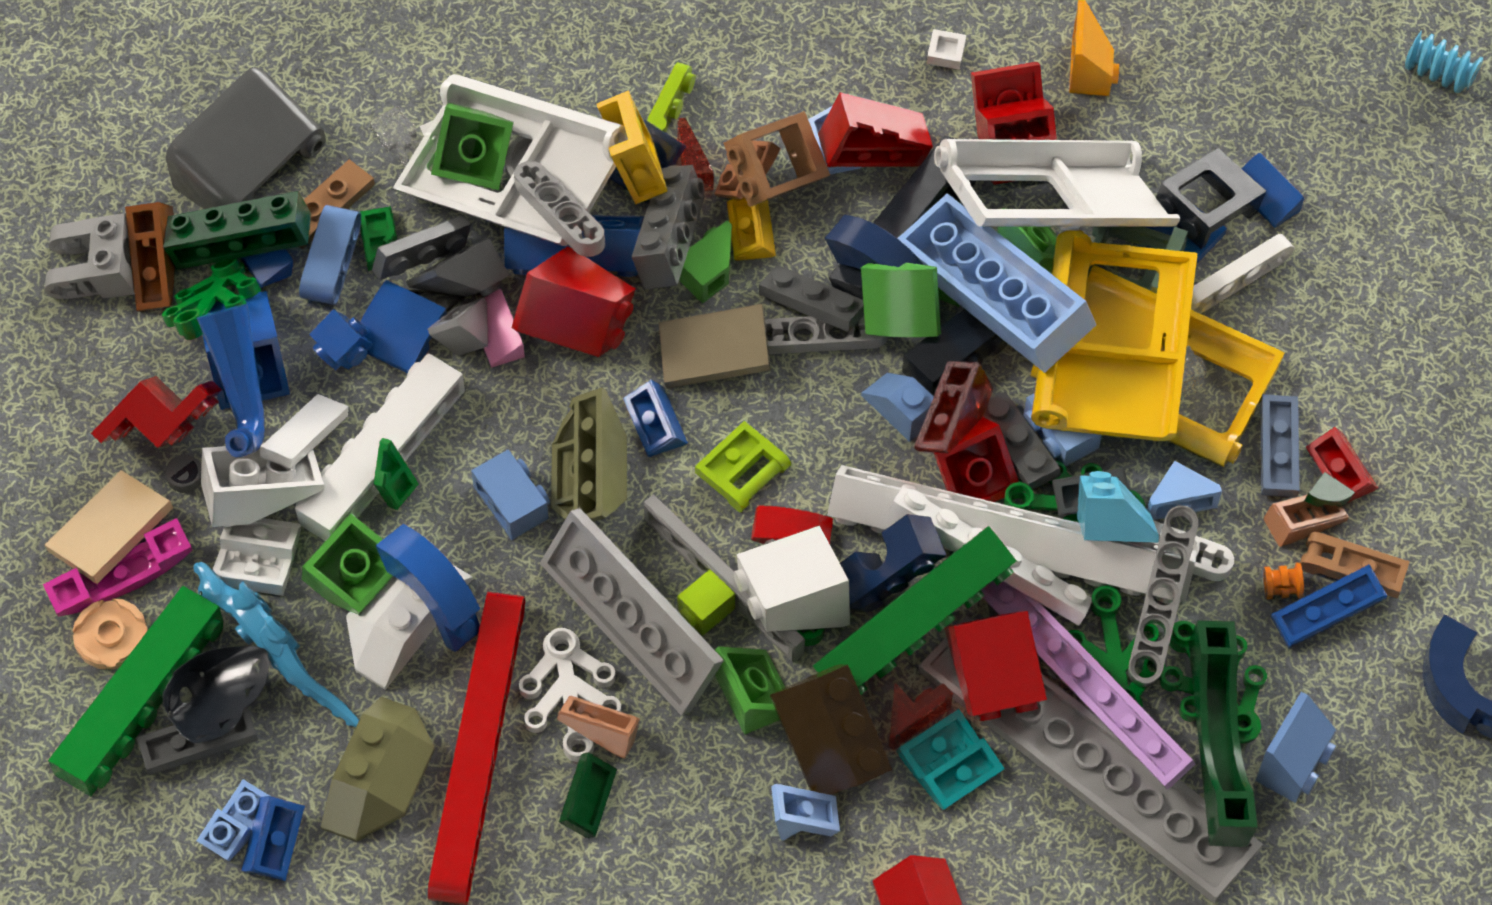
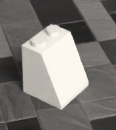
[733,526,850,632]

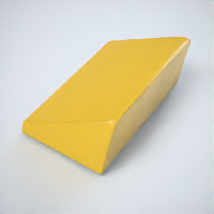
[727,197,776,261]

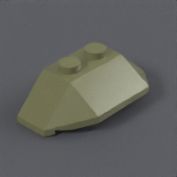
[551,387,627,522]
[320,697,435,842]

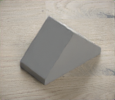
[428,297,488,356]

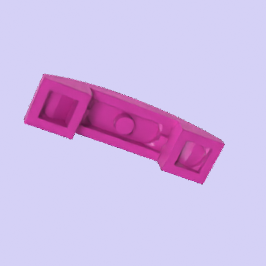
[43,518,193,617]

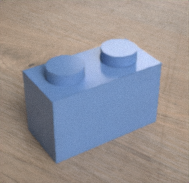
[471,449,550,540]

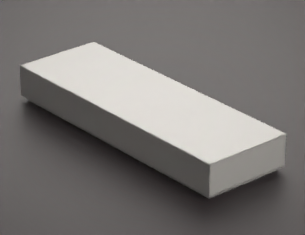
[260,394,349,469]

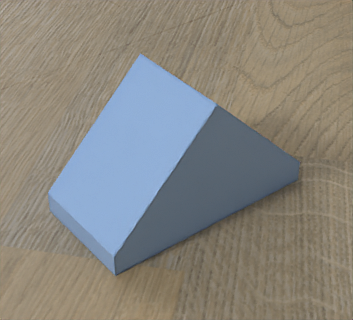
[1147,461,1222,520]

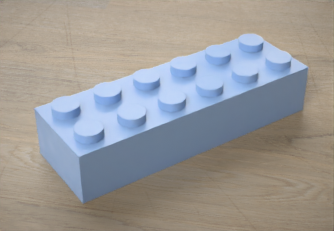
[897,194,1097,373]

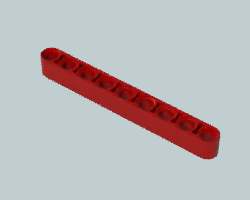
[428,591,526,905]

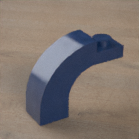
[825,214,923,270]
[1422,614,1492,738]

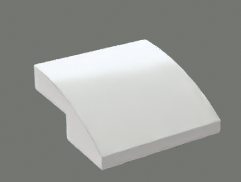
[213,518,301,596]

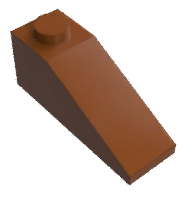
[125,202,175,311]

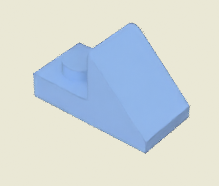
[771,784,840,840]

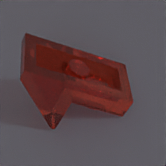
[889,683,953,751]

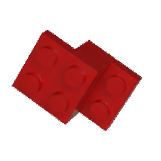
[971,61,1057,185]
[91,376,222,448]

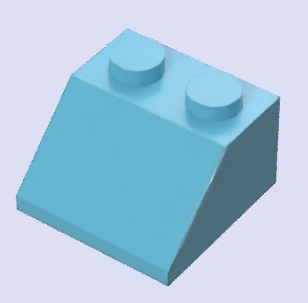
[1077,471,1159,543]

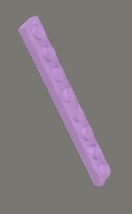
[981,581,1196,790]

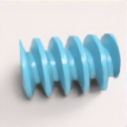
[1405,30,1483,93]

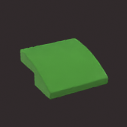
[861,263,941,337]

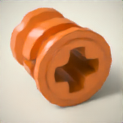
[1263,562,1304,600]

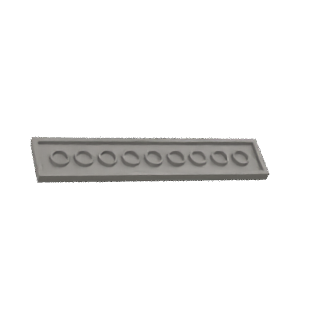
[918,615,1263,904]

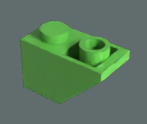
[679,220,732,303]

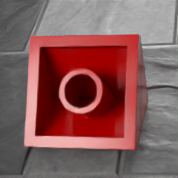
[872,855,962,905]

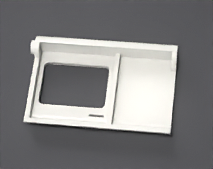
[393,74,628,246]
[934,139,1180,230]

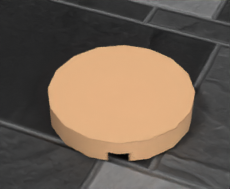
[73,599,148,670]

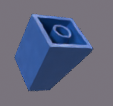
[202,291,290,410]

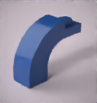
[376,524,480,652]

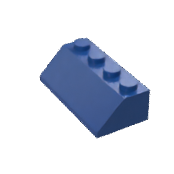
[504,215,645,277]

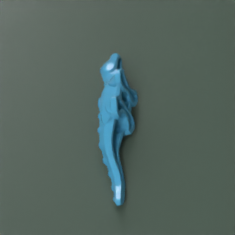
[193,562,359,727]

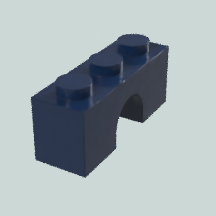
[840,514,946,612]

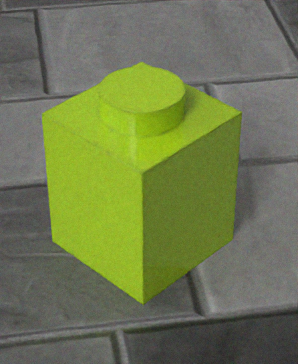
[677,569,735,636]

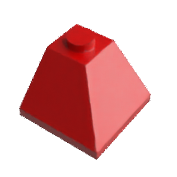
[934,417,1019,502]

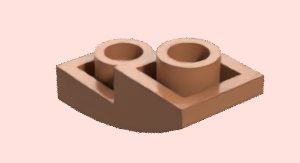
[714,140,781,199]

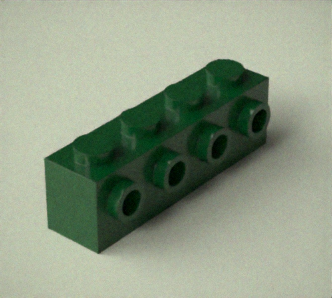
[163,191,311,270]

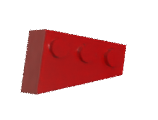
[818,92,933,167]

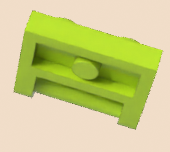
[695,421,792,512]

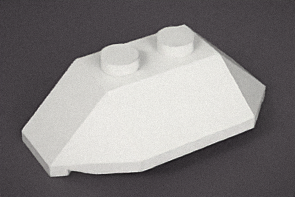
[346,565,473,690]

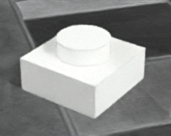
[927,29,966,70]

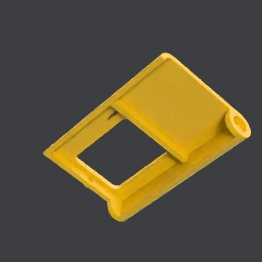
[1031,229,1197,441]

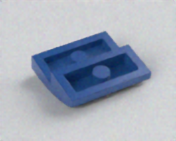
[360,280,447,373]

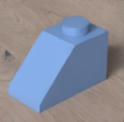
[861,372,938,442]

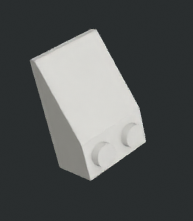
[201,446,324,527]

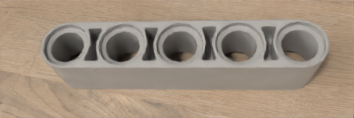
[1128,505,1198,687]

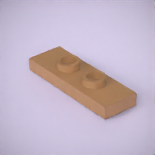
[299,159,375,250]

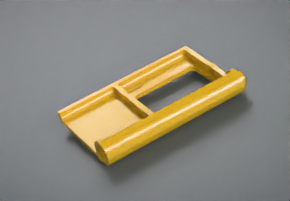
[1030,264,1285,467]

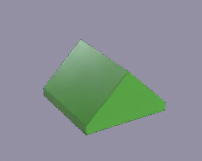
[715,646,785,735]

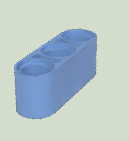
[299,205,362,305]

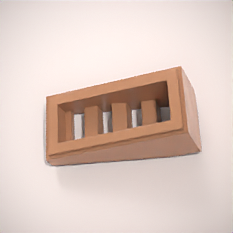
[1264,495,1349,546]
[557,696,640,759]

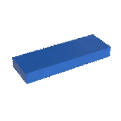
[1271,564,1388,649]

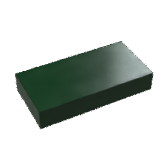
[559,752,617,839]

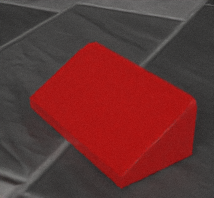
[1306,427,1378,502]

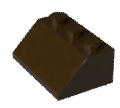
[770,664,892,795]

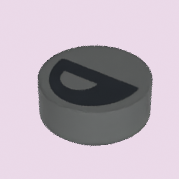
[165,455,201,493]

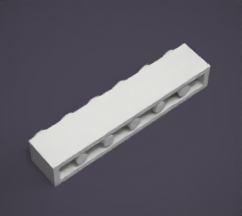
[295,353,465,541]

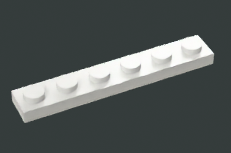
[887,486,1092,626]

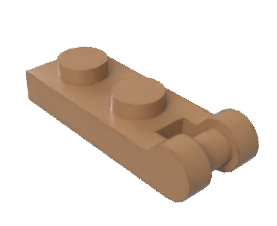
[1300,532,1410,599]

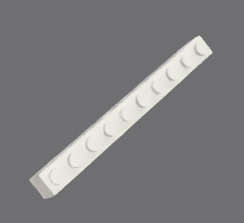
[827,465,1197,604]

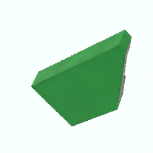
[360,206,397,271]
[374,438,419,510]

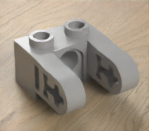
[45,213,135,299]

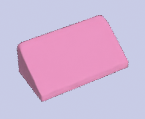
[484,289,525,368]

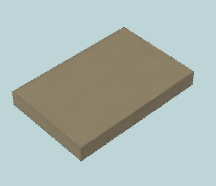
[659,304,771,389]

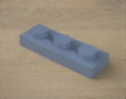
[1260,394,1300,497]

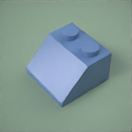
[1255,691,1336,803]

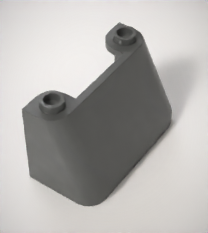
[166,67,326,209]

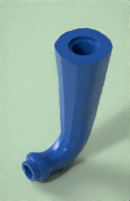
[197,304,265,458]

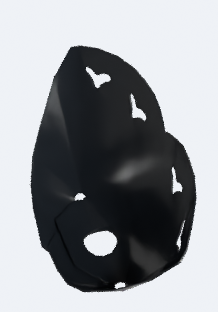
[163,645,269,743]

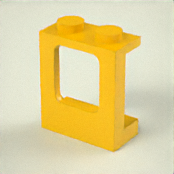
[597,91,668,205]

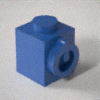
[309,309,373,371]

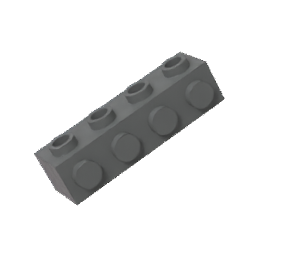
[632,165,705,289]

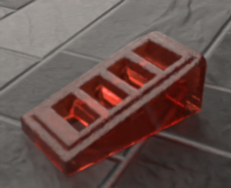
[677,118,714,191]

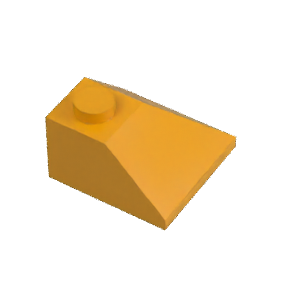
[1069,0,1120,96]

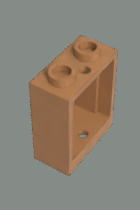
[723,111,830,207]

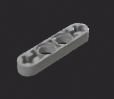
[514,161,605,257]
[765,316,889,354]

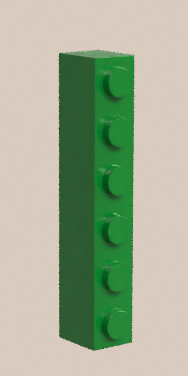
[812,526,1017,694]
[48,586,224,797]

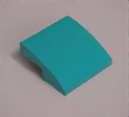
[896,709,1005,810]

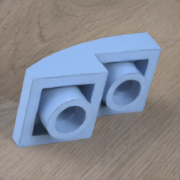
[196,779,270,861]

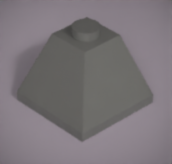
[406,238,509,297]

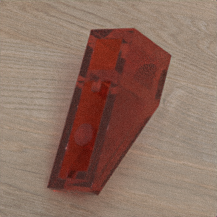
[914,361,994,453]

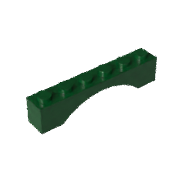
[1188,620,1258,847]

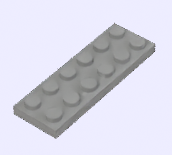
[540,508,724,716]

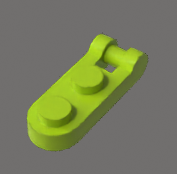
[647,62,696,132]

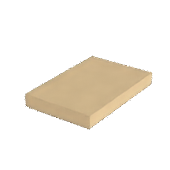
[45,470,173,584]

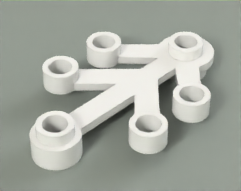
[519,628,621,762]

